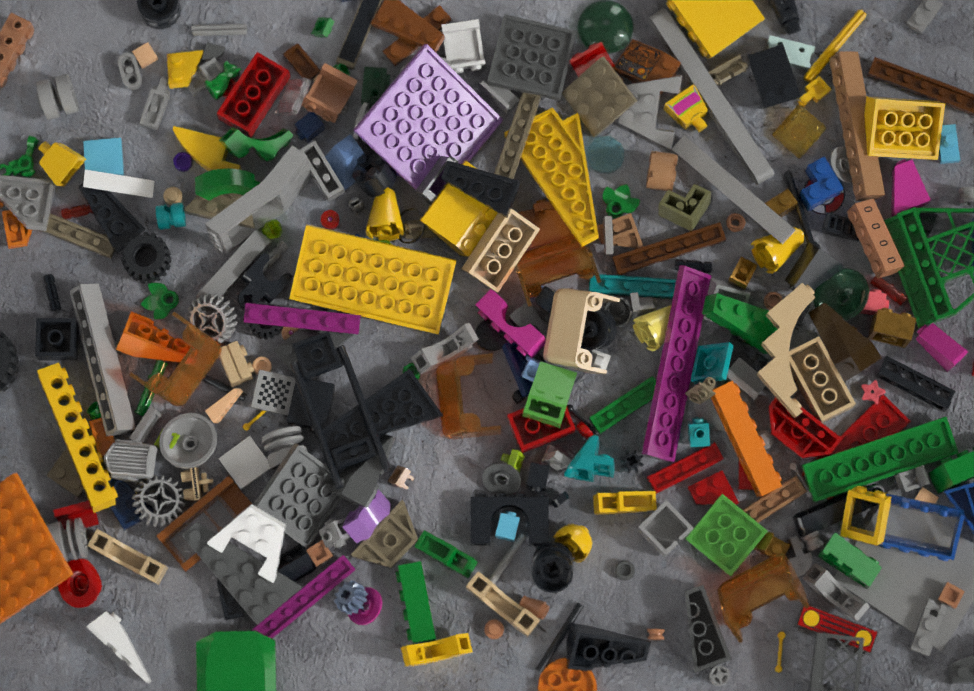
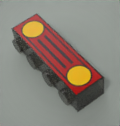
[794,603,878,657]

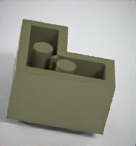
[659,184,711,232]

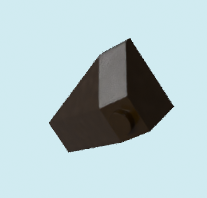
[808,303,882,381]

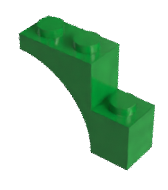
[219,127,294,162]

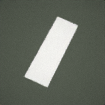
[83,170,154,198]

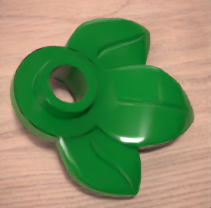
[602,184,640,219]
[141,283,179,320]

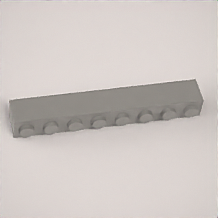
[69,284,136,436]

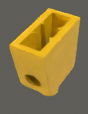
[39,141,86,186]

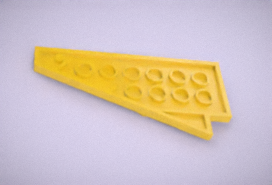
[504,107,598,247]

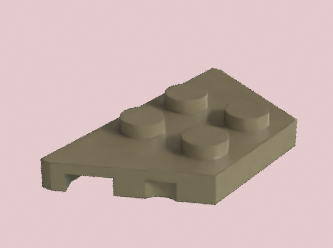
[184,193,255,229]
[351,500,418,569]

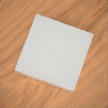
[218,436,270,490]

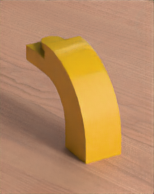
[401,633,473,667]

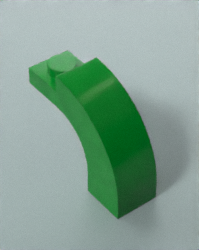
[195,168,260,201]

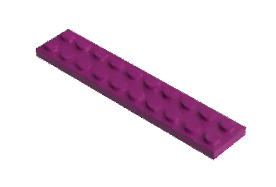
[642,266,711,462]

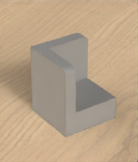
[630,292,656,318]

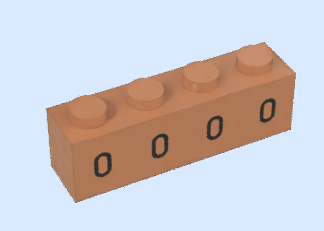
[847,198,904,279]

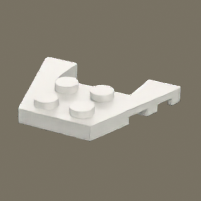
[207,504,286,583]

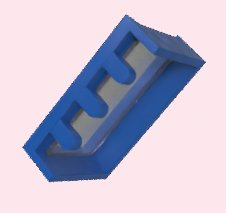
[879,493,965,561]

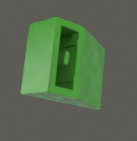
[523,361,577,428]

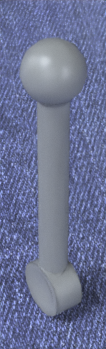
[790,462,812,498]

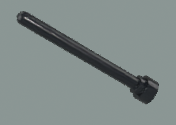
[784,170,821,249]

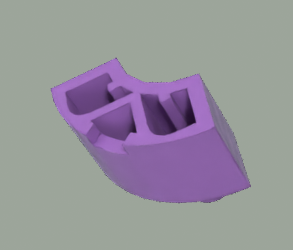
[343,489,391,543]

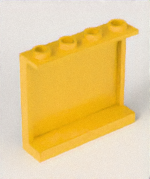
[666,0,765,59]

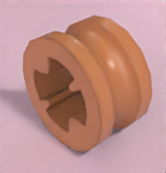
[647,629,665,640]

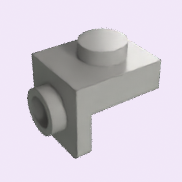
[542,444,572,470]
[895,465,930,494]

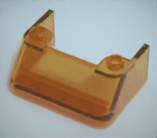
[515,235,601,307]
[129,312,222,407]
[436,353,501,440]
[717,553,809,643]

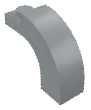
[411,323,479,374]
[802,563,870,621]

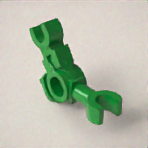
[0,135,39,178]

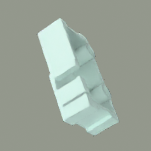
[767,35,815,70]

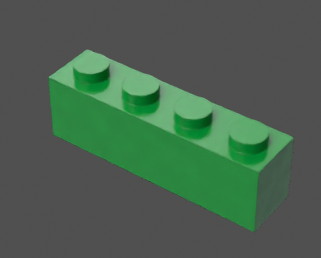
[395,561,436,645]

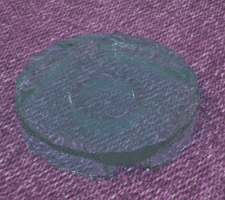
[587,136,625,174]

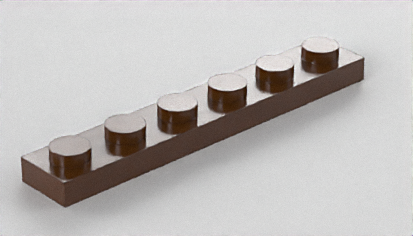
[867,57,974,115]
[612,222,726,276]

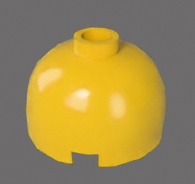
[553,524,593,562]

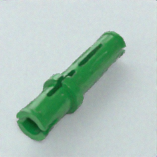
[134,360,168,416]

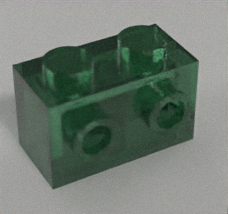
[361,66,391,108]

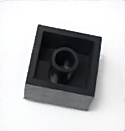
[35,318,79,361]

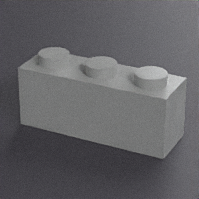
[299,141,345,202]

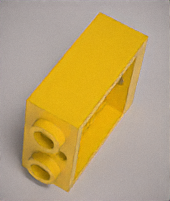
[840,486,892,545]

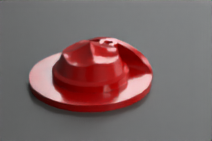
[58,559,102,608]

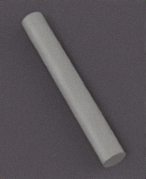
[489,533,527,584]

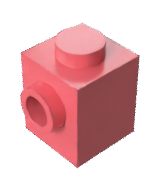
[859,289,889,315]

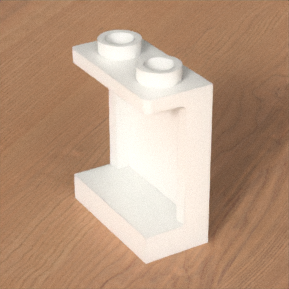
[441,19,485,74]

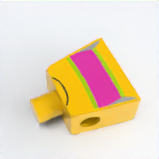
[664,84,708,132]

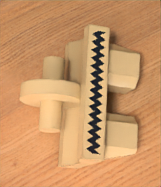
[180,467,214,502]

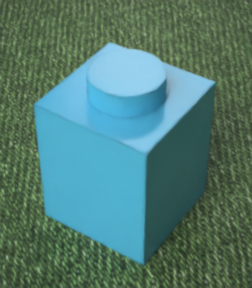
[495,511,520,542]

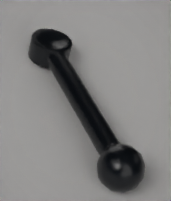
[567,404,597,435]

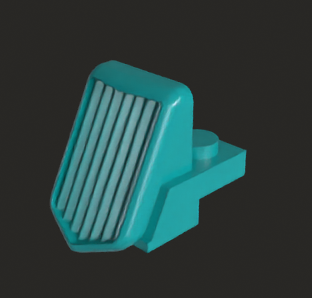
[564,435,615,482]

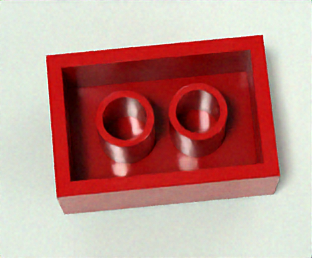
[507,407,576,453]

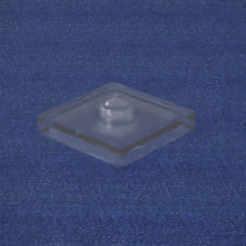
[275,78,311,116]

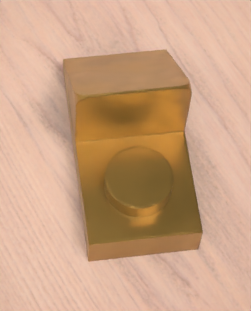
[728,257,758,290]
[754,532,790,562]

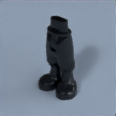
[768,0,801,35]

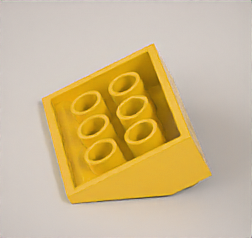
[864,96,945,160]
[420,160,498,257]

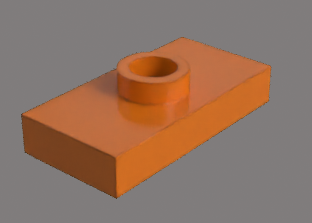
[89,418,115,458]

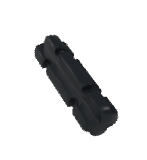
[675,259,712,273]
[43,274,61,311]

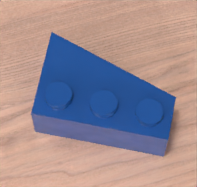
[943,483,974,534]

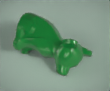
[204,61,241,100]

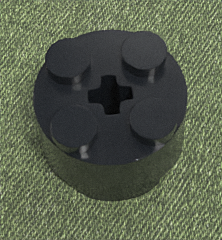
[352,153,397,197]

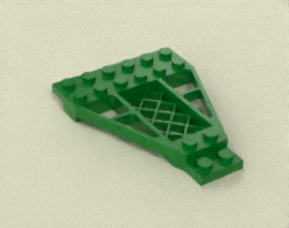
[884,207,974,328]

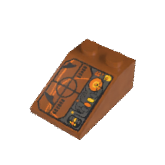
[613,39,681,99]

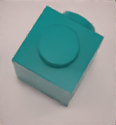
[687,417,710,447]

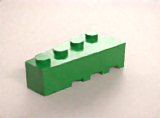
[702,293,778,354]
[928,448,974,494]

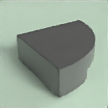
[202,42,226,62]

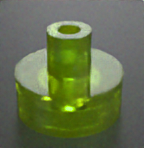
[262,219,282,239]

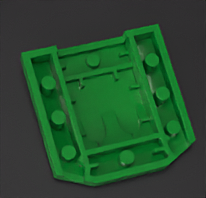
[196,630,276,691]

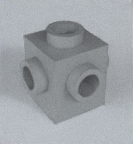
[319,518,351,549]

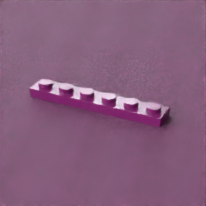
[244,303,361,335]
[252,555,356,638]

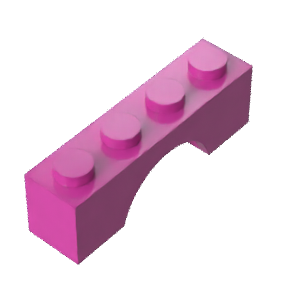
[476,289,546,358]

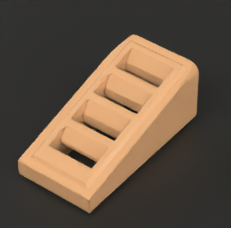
[205,388,243,423]

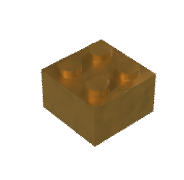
[868,308,916,348]

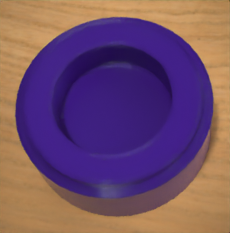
[173,152,193,172]

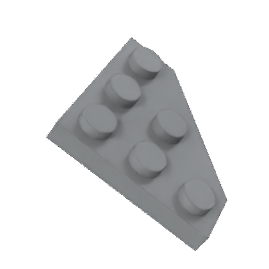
[0,175,55,231]

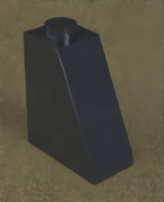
[784,243,845,291]

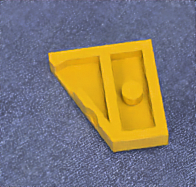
[167,50,204,89]

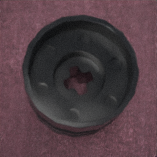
[532,541,573,593]

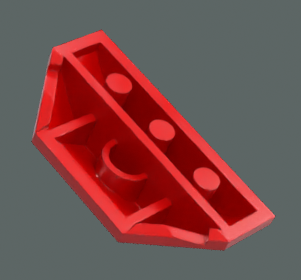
[769,397,842,458]

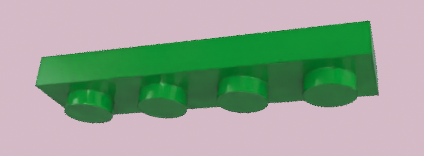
[589,376,656,435]

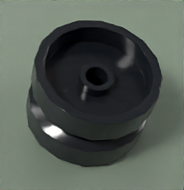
[137,0,181,30]
[581,308,617,350]

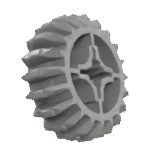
[186,293,238,345]
[132,475,185,527]

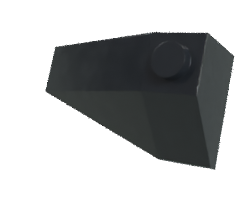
[566,623,651,671]

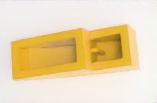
[593,491,657,515]

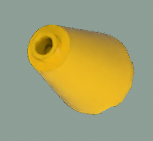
[366,187,404,241]
[751,227,804,274]

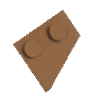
[597,213,644,248]

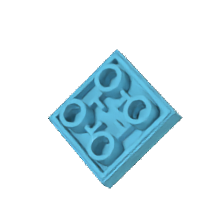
[83,138,124,176]

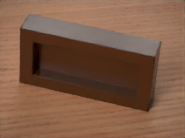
[283,43,321,84]

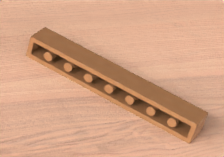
[829,51,885,201]

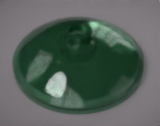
[578,0,633,54]
[813,268,870,321]

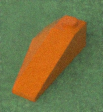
[116,311,199,364]

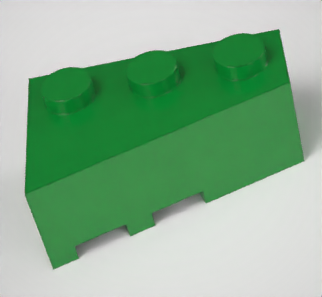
[817,532,882,589]

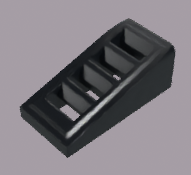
[821,212,859,242]

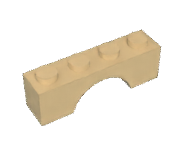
[87,529,168,585]
[466,571,540,638]

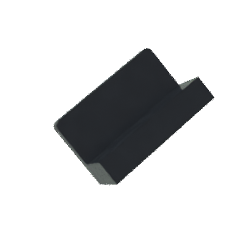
[277,544,317,582]

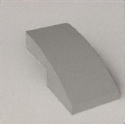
[187,58,224,96]

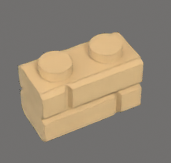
[216,341,255,387]

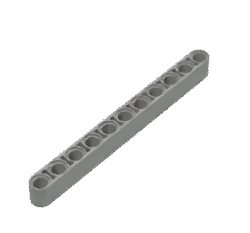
[648,8,774,185]

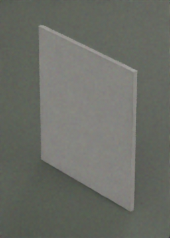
[833,490,974,651]

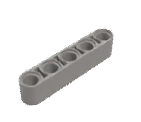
[196,229,272,309]

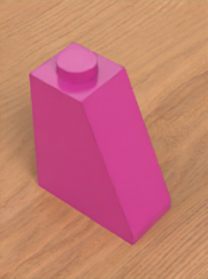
[891,159,931,217]
[916,323,968,372]

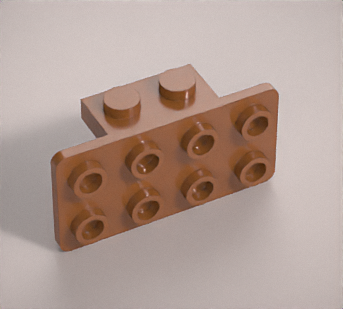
[517,199,576,249]

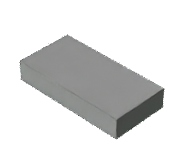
[602,216,614,256]
[129,406,162,444]

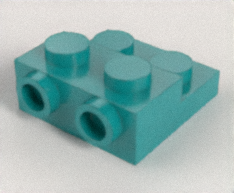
[691,342,734,384]

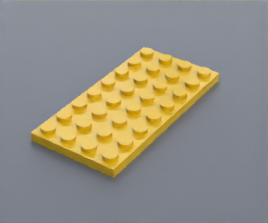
[289,224,456,335]

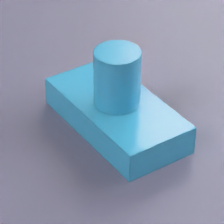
[939,124,960,164]

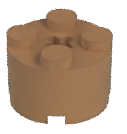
[646,151,678,191]

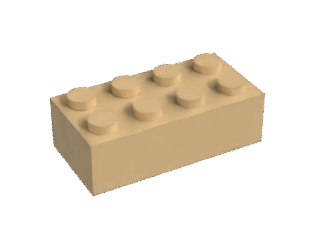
[461,209,540,293]
[789,336,856,423]

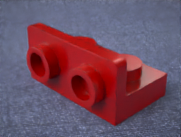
[569,42,615,77]

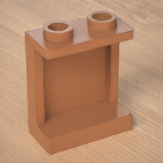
[301,63,358,123]

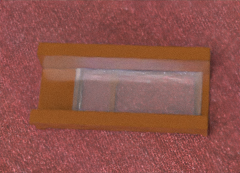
[156,476,253,572]

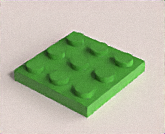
[686,494,768,576]

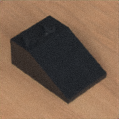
[747,44,800,109]

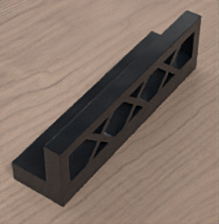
[876,356,956,412]

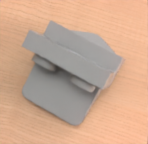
[104,439,157,484]

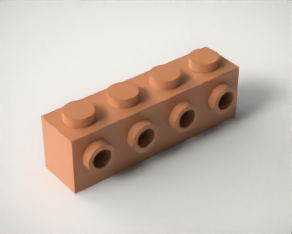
[0,13,34,89]

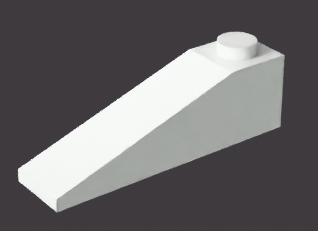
[87,611,152,683]

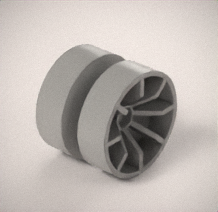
[36,73,79,120]

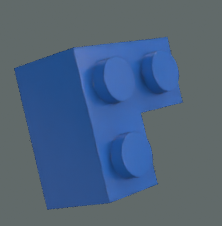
[799,156,844,212]

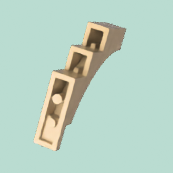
[756,283,815,418]

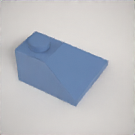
[325,134,365,191]

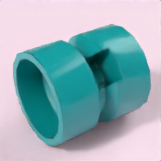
[155,202,186,230]

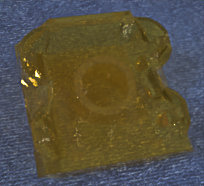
[772,104,826,159]

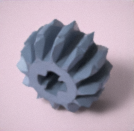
[334,580,368,615]

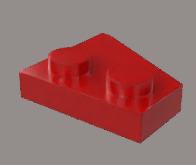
[687,470,739,505]

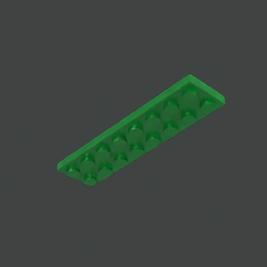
[801,416,959,502]

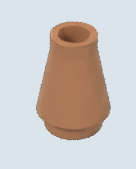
[519,595,550,620]

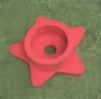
[861,380,886,404]

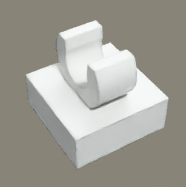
[591,350,611,370]

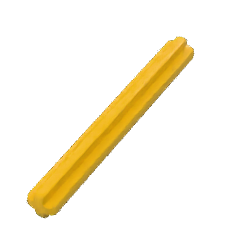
[803,9,867,83]

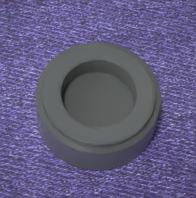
[615,560,635,581]

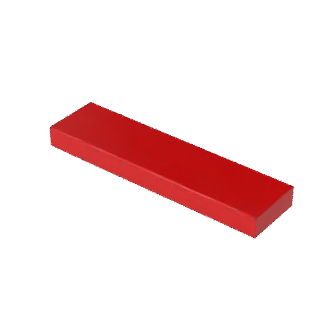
[646,442,724,494]

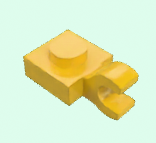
[797,76,832,108]

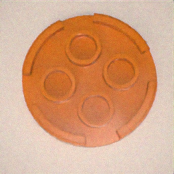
[538,658,597,691]

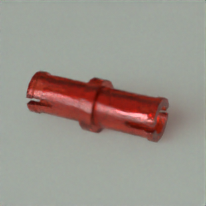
[870,275,908,306]

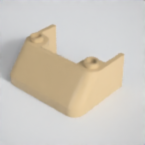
[543,288,620,374]

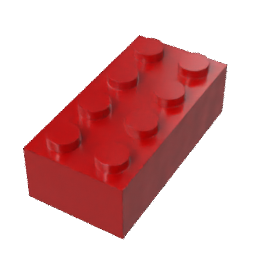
[217,52,291,138]

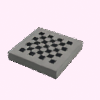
[250,370,296,416]

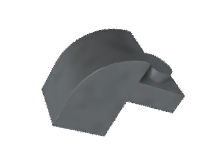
[779,536,812,582]

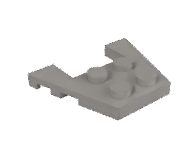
[619,75,682,149]

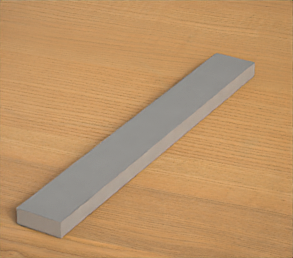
[672,135,795,244]

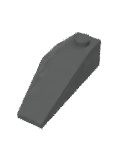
[330,434,395,508]

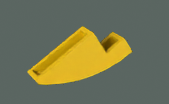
[173,126,242,171]

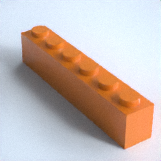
[711,380,782,497]

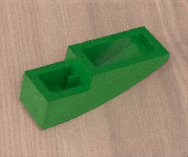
[414,530,478,579]

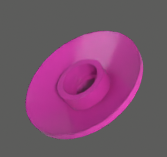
[348,587,382,625]

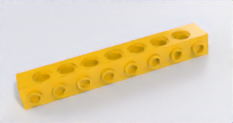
[37,362,118,513]

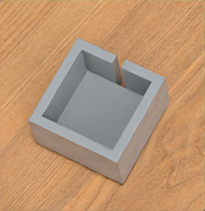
[637,500,694,558]

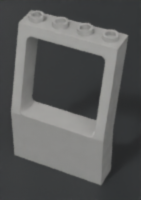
[205,145,313,254]

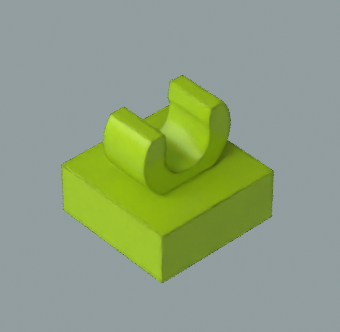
[501,449,525,474]

